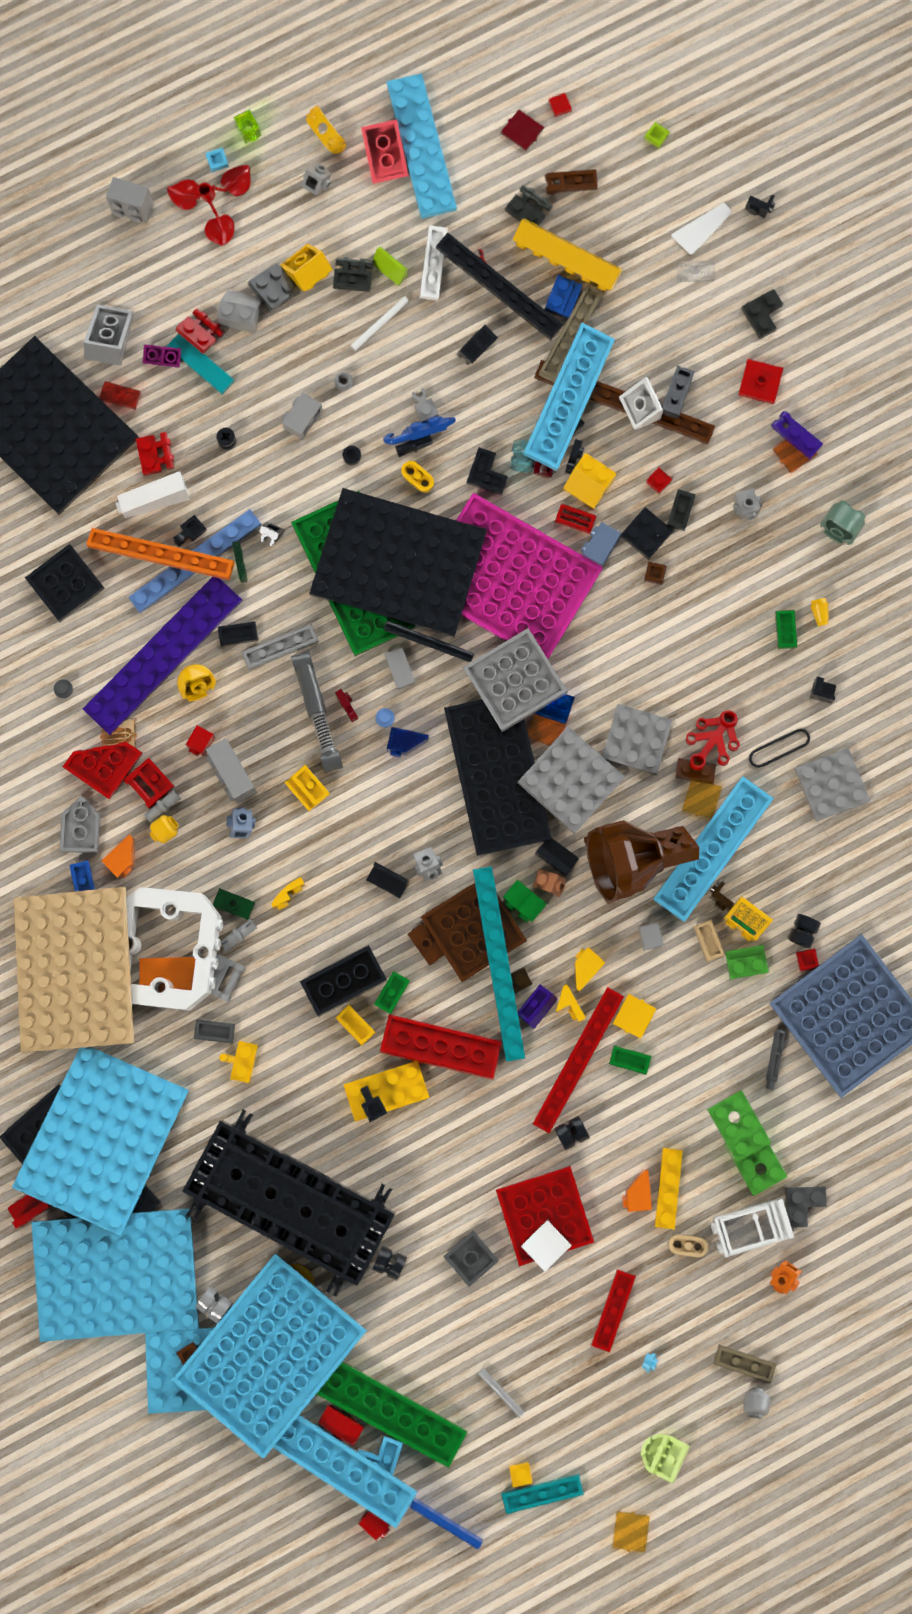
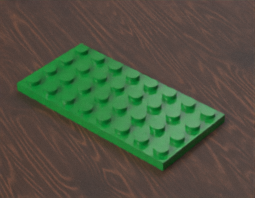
[291,491,418,657]

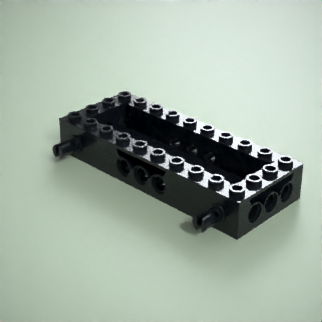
[182,1109,396,1297]

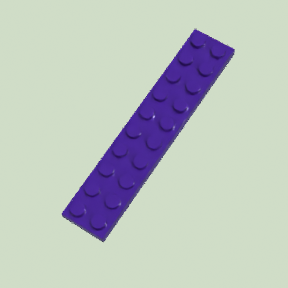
[83,577,243,736]

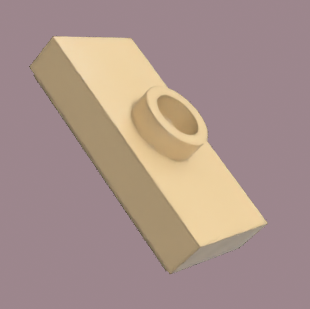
[693,919,725,962]

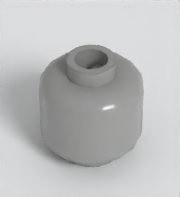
[743,1387,770,1419]

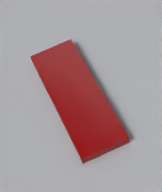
[379,1014,502,1080]

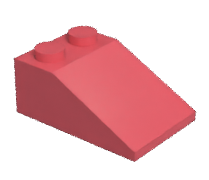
[361,119,409,184]

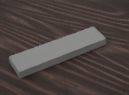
[241,624,319,670]

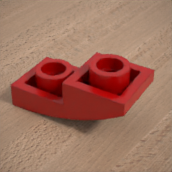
[318,1405,364,1445]

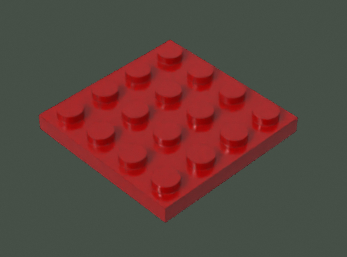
[495,1166,595,1266]

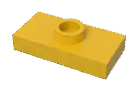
[335,1005,376,1046]

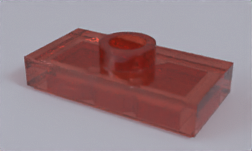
[99,381,141,410]

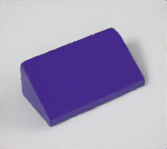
[518,984,558,1029]

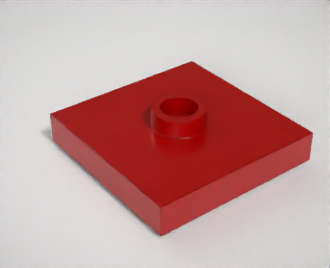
[738,359,784,404]

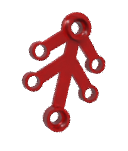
[685,710,740,770]

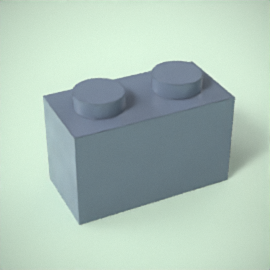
[581,522,621,567]

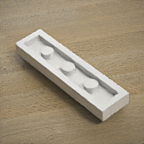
[419,225,447,301]

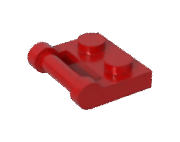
[124,758,175,809]

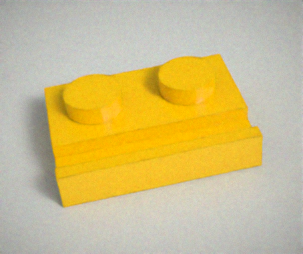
[284,765,330,812]

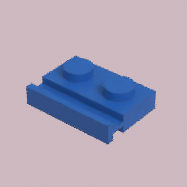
[545,275,583,319]

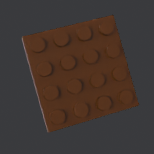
[421,883,527,982]

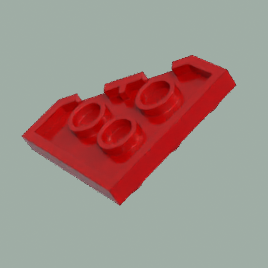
[62,742,143,800]

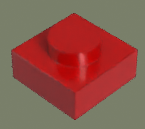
[646,467,673,495]

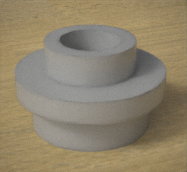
[334,372,353,391]

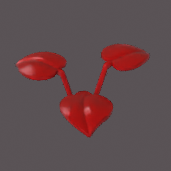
[167,165,251,246]

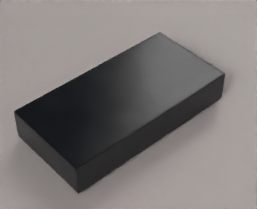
[218,621,258,646]

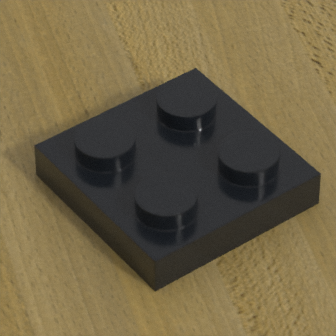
[621,507,673,560]

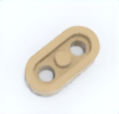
[668,1234,708,1257]

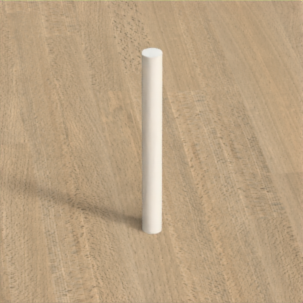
[350,296,409,351]

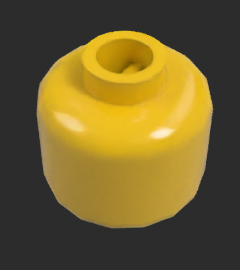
[149,815,179,844]

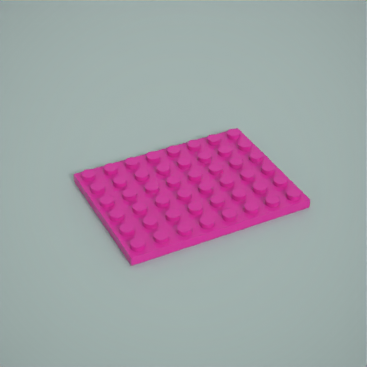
[457,493,603,660]

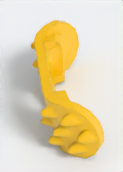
[306,105,346,154]

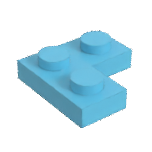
[358,1435,403,1475]

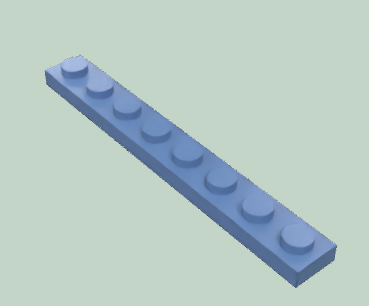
[128,509,262,614]

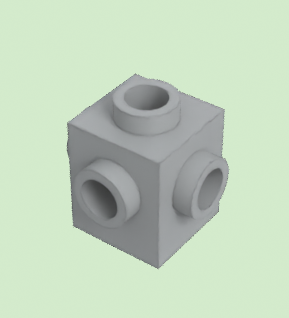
[301,164,332,195]
[733,488,762,520]
[413,847,443,882]

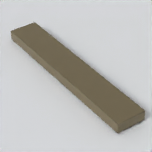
[539,283,604,383]

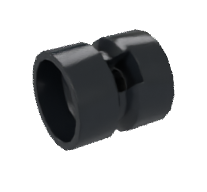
[787,914,821,949]
[554,1116,590,1151]
[372,1246,407,1281]

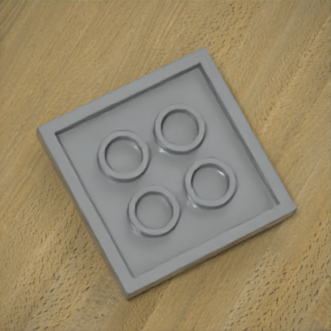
[602,704,672,775]
[795,748,870,822]

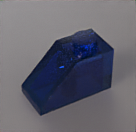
[387,727,429,758]

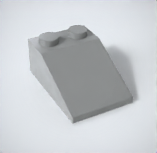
[84,304,133,366]

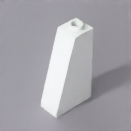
[116,472,190,518]

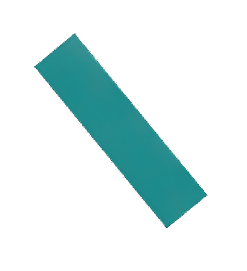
[167,333,235,395]
[501,1474,584,1514]

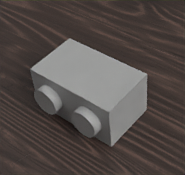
[282,393,323,440]

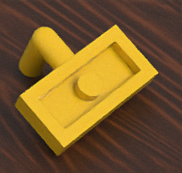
[219,1041,258,1083]

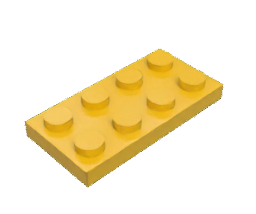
[343,1061,430,1122]

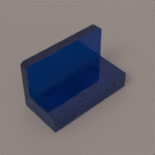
[533,694,575,724]

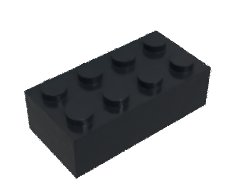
[300,945,388,1017]

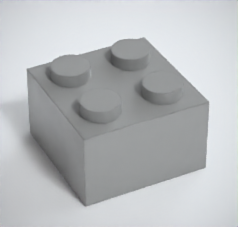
[106,177,154,223]

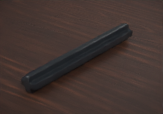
[384,621,474,662]

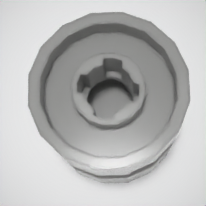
[195,1286,233,1323]

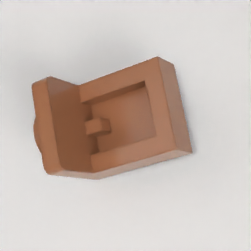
[532,869,566,897]

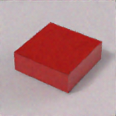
[548,93,572,117]
[795,948,819,971]

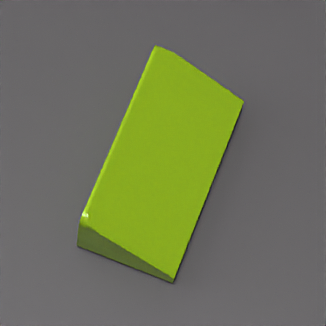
[372,247,408,285]

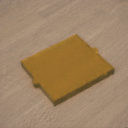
[682,781,722,819]
[612,1511,650,1552]

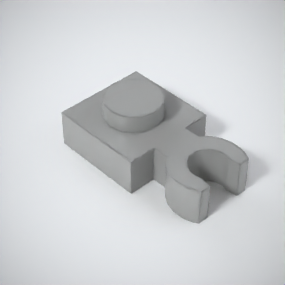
[412,388,439,423]

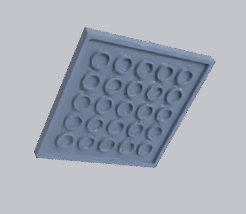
[769,934,912,1098]

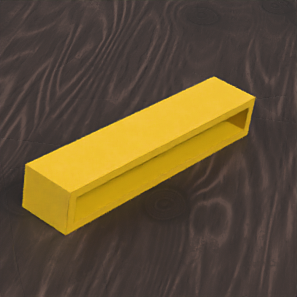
[512,219,623,292]

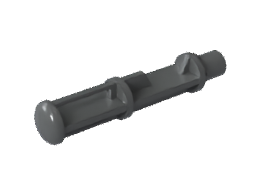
[766,1029,786,1090]

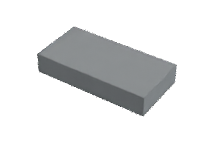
[385,647,415,690]

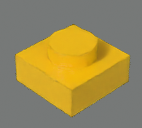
[509,1462,533,1487]

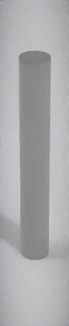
[477,1368,524,1418]

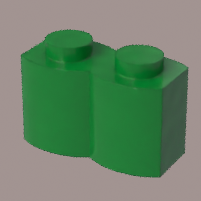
[503,879,547,923]

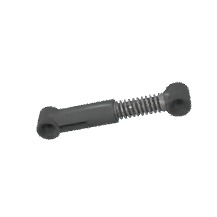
[291,651,343,773]

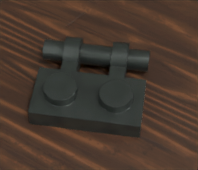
[505,185,553,226]
[333,257,373,292]

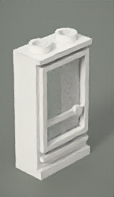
[710,1198,794,1257]

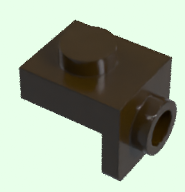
[709,880,735,911]

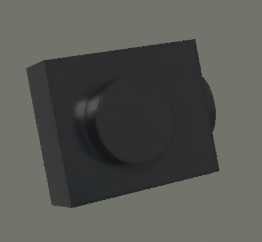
[745,194,776,218]

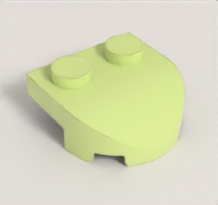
[641,1434,690,1483]

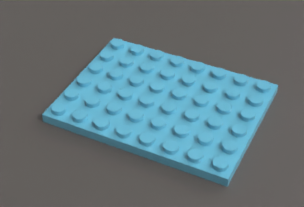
[12,1047,189,1236]
[31,1208,199,1342]
[172,1253,367,1459]

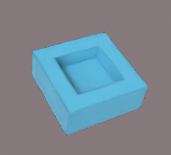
[205,147,229,172]

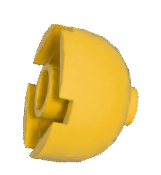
[177,664,216,702]

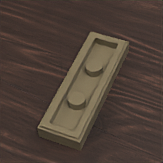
[713,1345,777,1383]

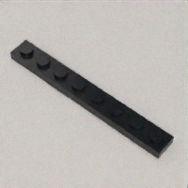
[436,232,563,341]

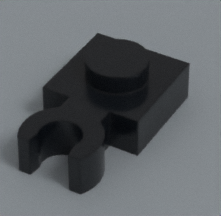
[565,439,584,475]

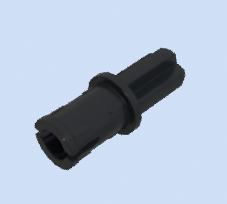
[395,435,433,457]

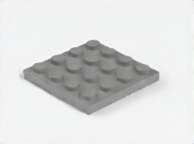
[463,628,568,732]
[517,726,625,834]

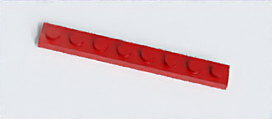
[532,987,624,1134]

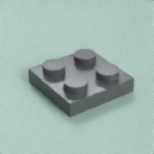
[248,263,301,312]
[443,1230,499,1287]

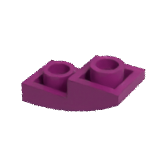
[142,344,181,368]

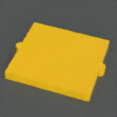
[612,994,656,1039]

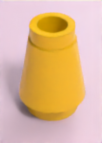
[810,598,829,626]

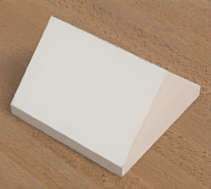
[619,377,663,430]

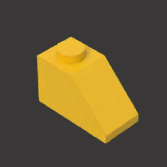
[574,947,605,993]

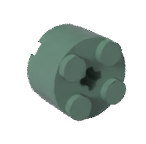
[820,500,866,545]

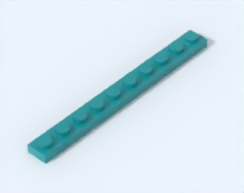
[473,866,525,1062]

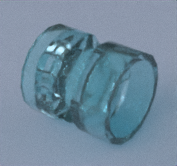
[510,439,535,472]

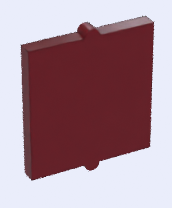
[501,109,544,151]

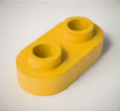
[401,461,434,493]

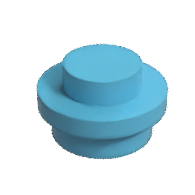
[642,1353,658,1373]

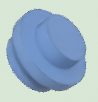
[376,708,395,728]

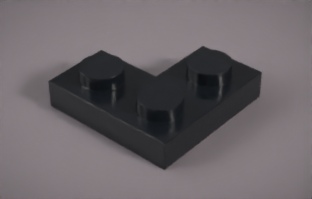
[466,447,508,495]

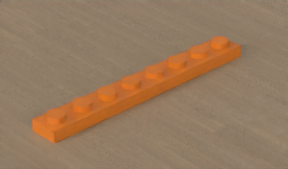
[86,528,235,580]

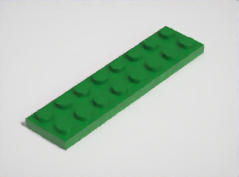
[316,1361,468,1468]

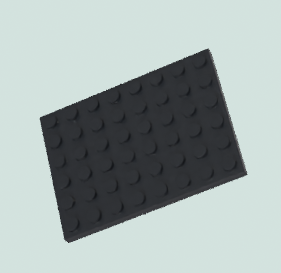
[0,336,139,515]
[309,488,487,637]

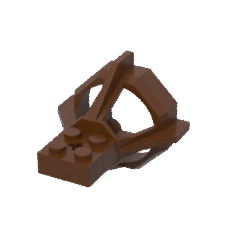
[584,820,700,904]

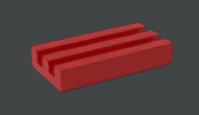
[555,503,596,534]

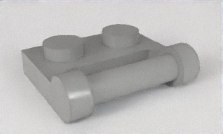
[211,954,246,1002]

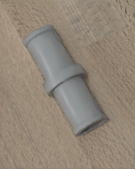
[144,790,181,823]
[221,919,258,952]

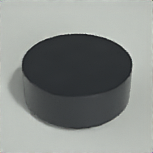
[342,445,361,465]

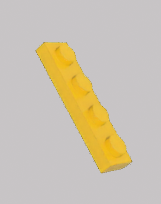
[654,1148,683,1229]

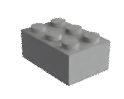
[205,738,257,804]

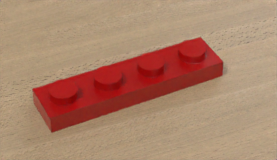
[591,1269,636,1353]

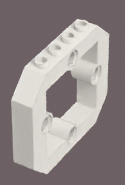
[126,887,223,1011]

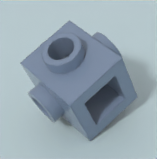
[226,807,255,839]

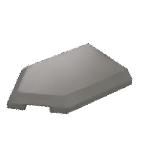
[60,795,100,853]

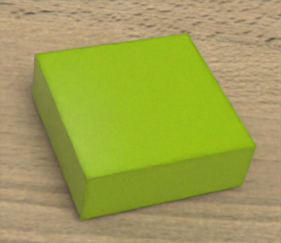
[644,122,670,148]

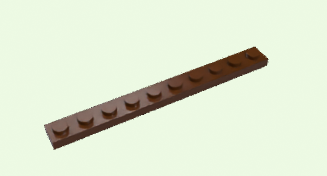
[534,359,715,445]

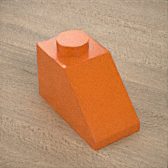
[101,834,135,879]
[622,1169,652,1212]

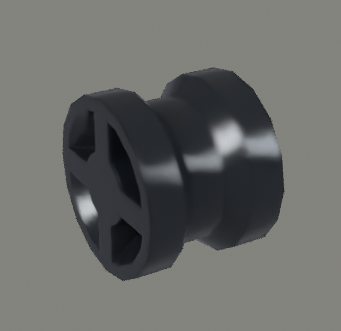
[216,428,236,450]

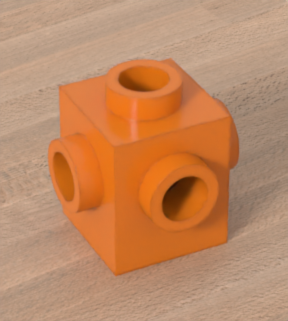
[770,1260,802,1294]

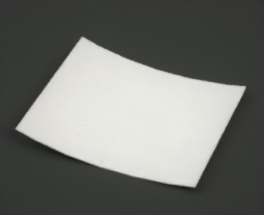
[521,1220,572,1272]

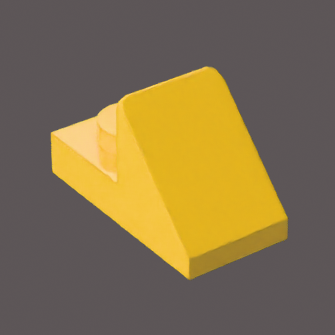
[555,984,586,1023]

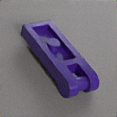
[771,411,823,459]

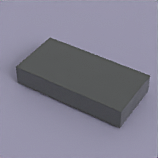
[194,1020,235,1043]

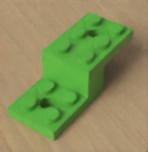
[707,1090,788,1196]

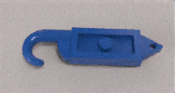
[383,416,456,445]

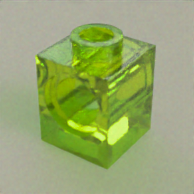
[233,109,261,144]

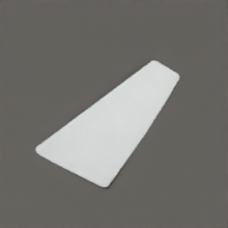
[671,203,732,255]

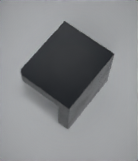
[810,676,836,704]

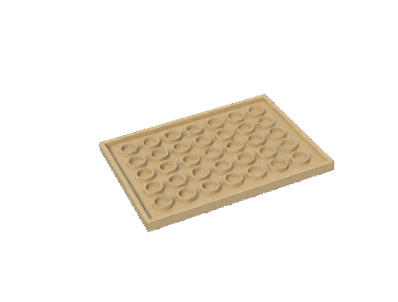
[14,887,134,1053]

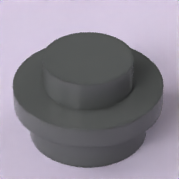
[54,679,73,699]

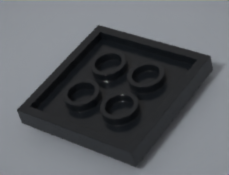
[25,544,105,623]

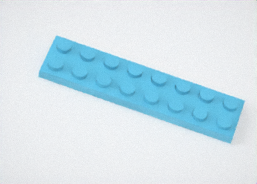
[386,73,457,219]
[523,323,615,471]
[653,776,774,922]
[273,1414,418,1528]

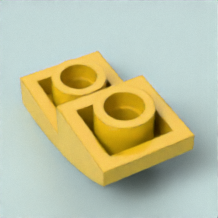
[271,877,306,910]

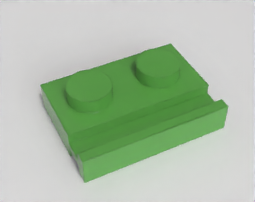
[725,945,769,979]

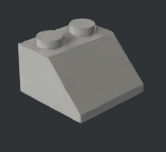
[217,290,263,333]

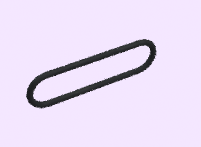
[749,729,810,768]

